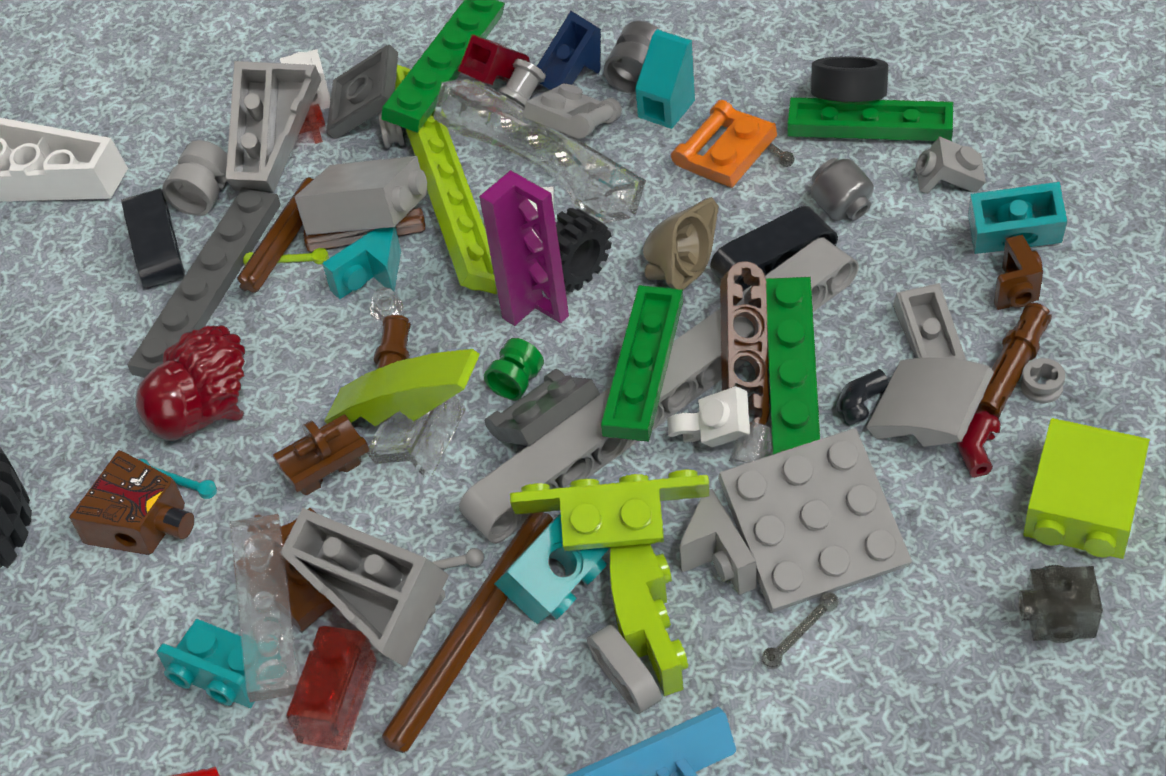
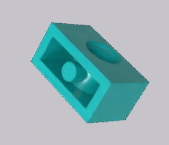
[968,182,1067,254]
[494,513,610,624]

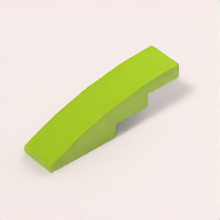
[324,349,480,427]

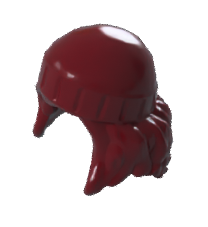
[135,325,246,441]

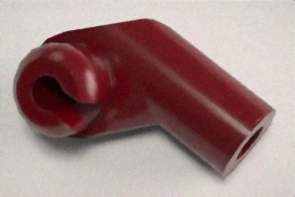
[956,411,1001,478]

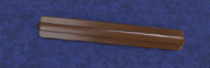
[237,177,313,293]

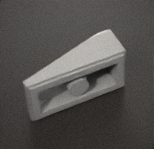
[893,283,967,361]

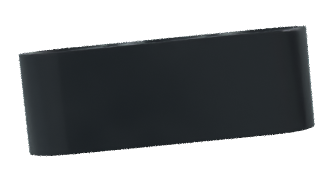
[121,188,185,288]
[710,206,838,291]

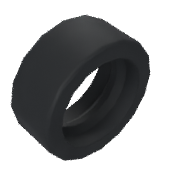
[811,56,889,102]

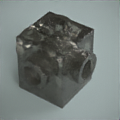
[1018,565,1103,643]

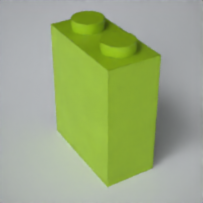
[1023,418,1150,559]

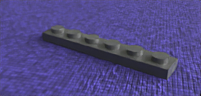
[127,188,281,378]

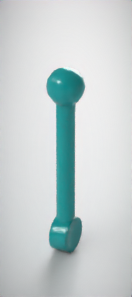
[138,458,217,499]

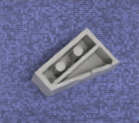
[226,61,322,192]
[280,508,449,667]

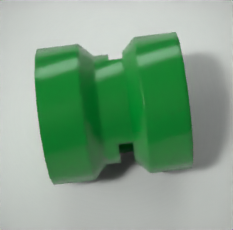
[483,338,544,401]

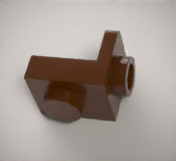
[994,235,1043,310]

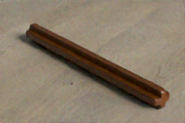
[382,512,553,753]

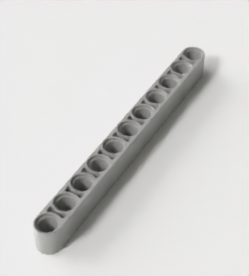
[459,238,859,544]

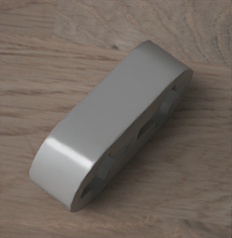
[587,624,662,714]

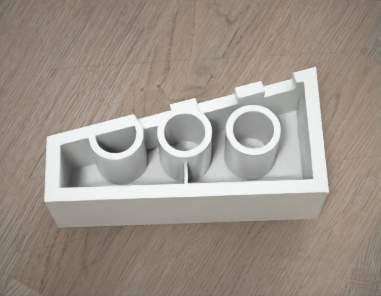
[0,118,128,202]

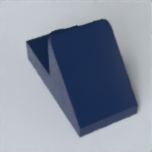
[536,11,601,90]

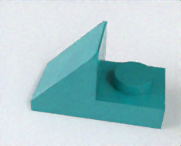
[322,227,401,299]

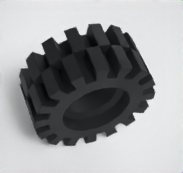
[537,208,612,292]

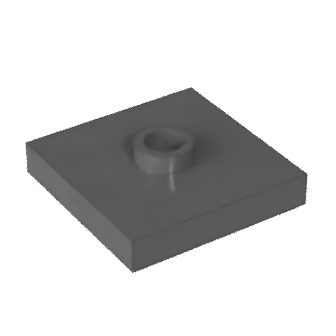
[326,44,398,139]

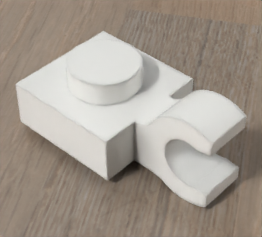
[667,386,750,447]

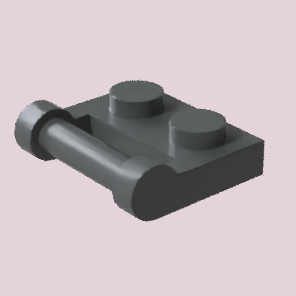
[485,369,600,446]

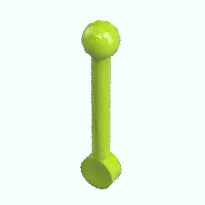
[243,248,329,265]

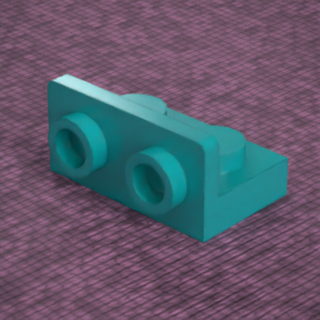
[156,618,282,709]

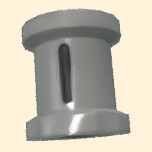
[497,59,546,110]

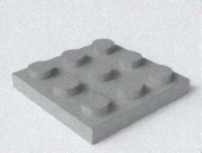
[718,428,912,613]

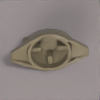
[643,197,719,289]

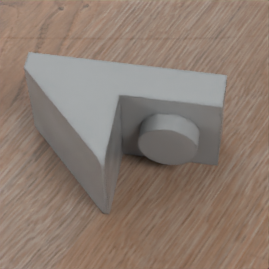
[680,489,757,595]

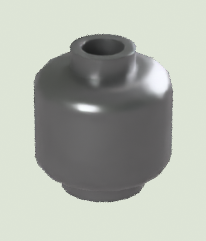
[811,158,874,221]

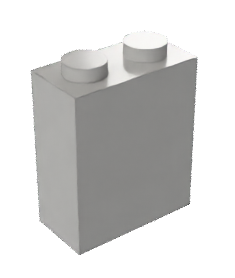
[294,156,427,235]

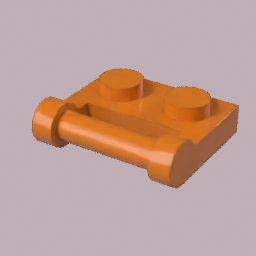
[671,100,777,188]

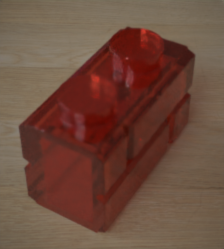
[286,625,377,751]

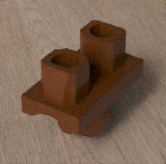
[273,414,370,495]

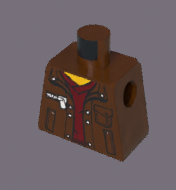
[69,450,195,555]

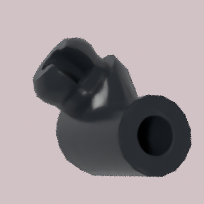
[837,369,889,425]

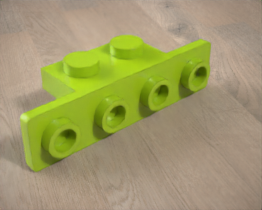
[510,470,709,551]

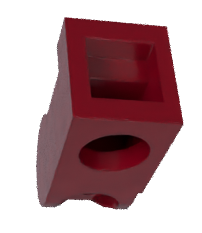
[458,34,530,85]

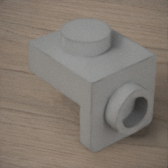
[915,137,986,194]

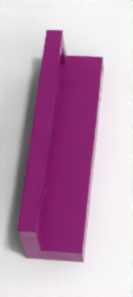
[479,170,569,326]

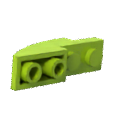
[610,543,689,696]

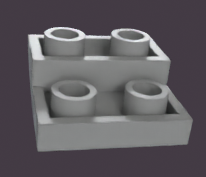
[867,357,994,447]

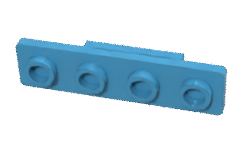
[567,707,736,776]

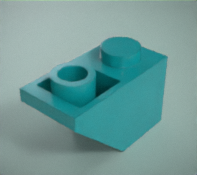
[635,29,695,129]

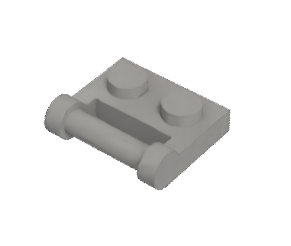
[523,84,622,139]

